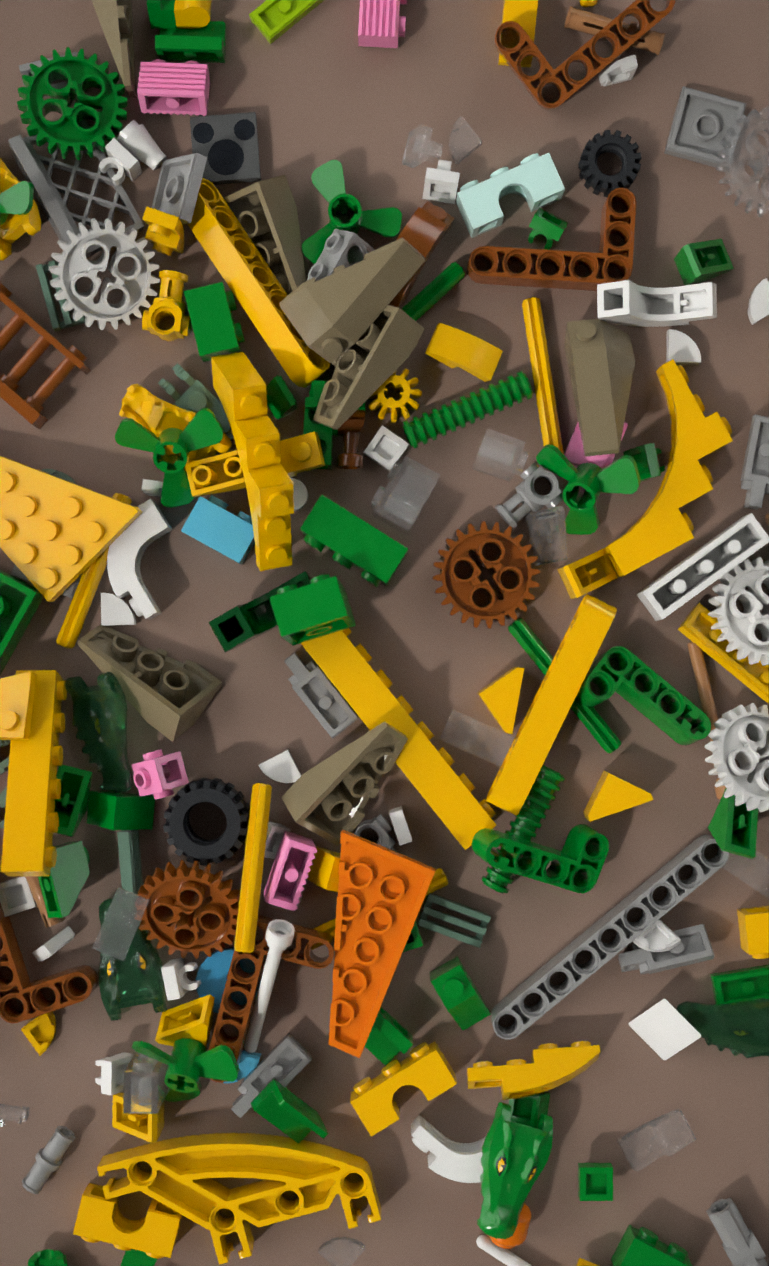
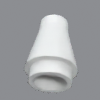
[117,120,167,171]

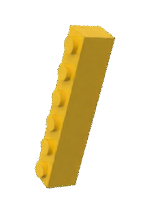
[1,670,67,877]

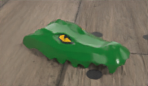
[477,1102,553,1239]

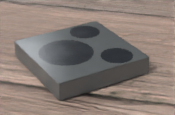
[190,112,261,185]

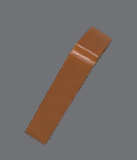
[494,0,676,110]
[467,188,636,291]
[0,902,98,1023]
[209,915,335,1083]

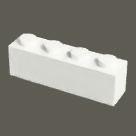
[636,513,769,621]

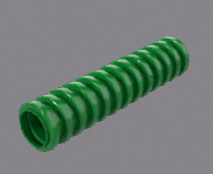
[402,371,533,449]
[481,765,565,894]

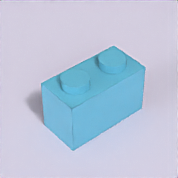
[181,495,255,565]

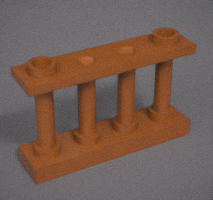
[0,283,91,429]

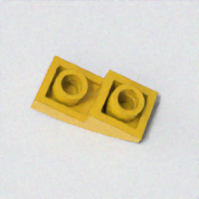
[142,206,184,256]
[425,323,503,382]

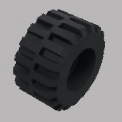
[163,778,250,866]

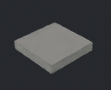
[664,86,747,170]
[151,153,207,224]

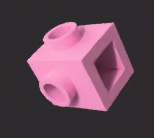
[131,749,189,800]

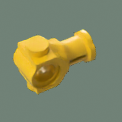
[142,270,192,341]

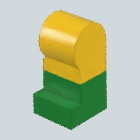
[147,0,212,29]

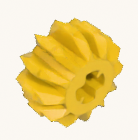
[368,368,422,423]

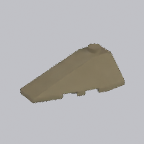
[91,0,137,98]
[224,174,306,295]
[279,237,425,363]
[313,305,425,430]
[564,319,635,457]
[78,624,222,742]
[281,721,408,846]

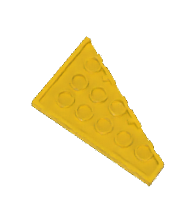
[0,456,143,602]

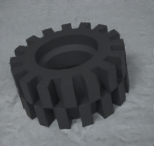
[578,130,642,197]

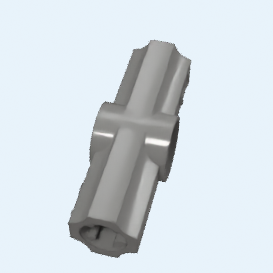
[706,1198,768,1266]

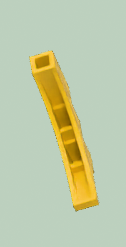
[211,352,294,571]
[604,359,733,577]

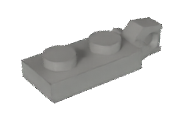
[740,414,769,510]
[284,653,359,739]
[618,924,715,974]
[231,1033,312,1118]

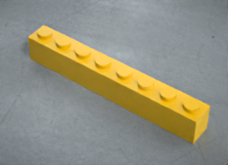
[301,628,497,850]

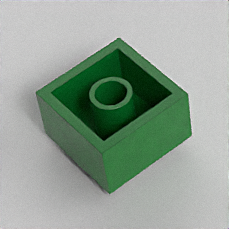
[270,574,356,646]

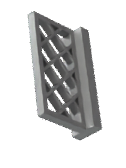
[8,119,145,258]

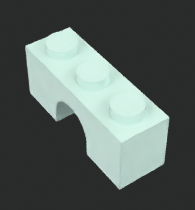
[456,153,565,238]

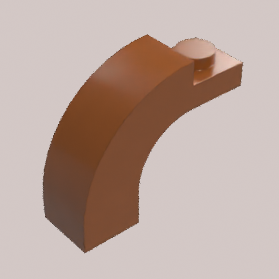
[388,201,455,308]

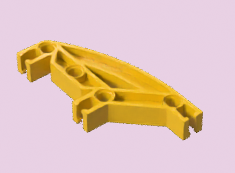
[97,1133,381,1265]

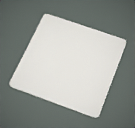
[629,999,701,1060]

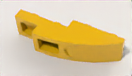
[185,431,325,497]
[467,1041,600,1100]

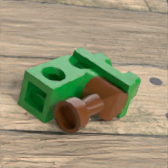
[303,380,366,470]

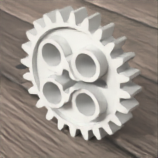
[49,218,160,330]
[708,557,769,666]
[704,703,769,812]

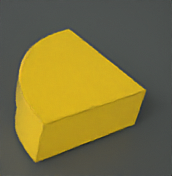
[21,1011,56,1056]

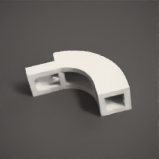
[597,280,717,327]
[107,498,173,620]
[411,1115,487,1183]

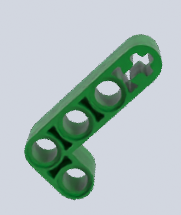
[576,646,711,746]
[472,824,610,894]

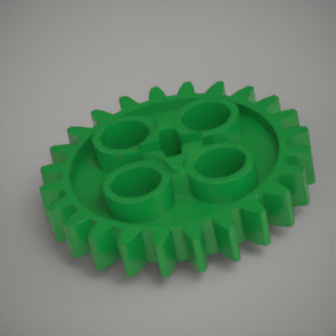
[17,47,128,160]

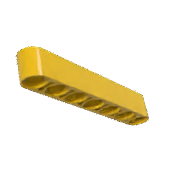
[187,178,330,388]
[486,594,617,816]

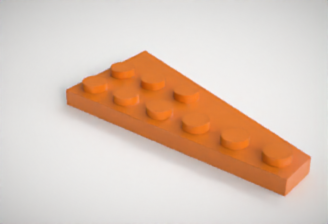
[328,830,436,1058]

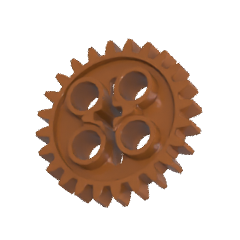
[432,521,541,629]
[134,860,240,959]

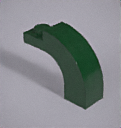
[208,571,311,652]

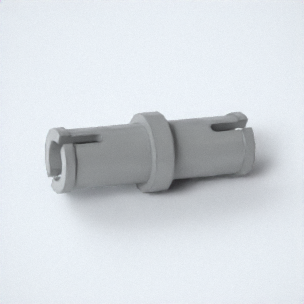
[22,1126,75,1194]

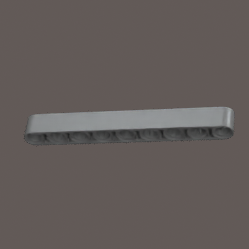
[490,834,729,1040]

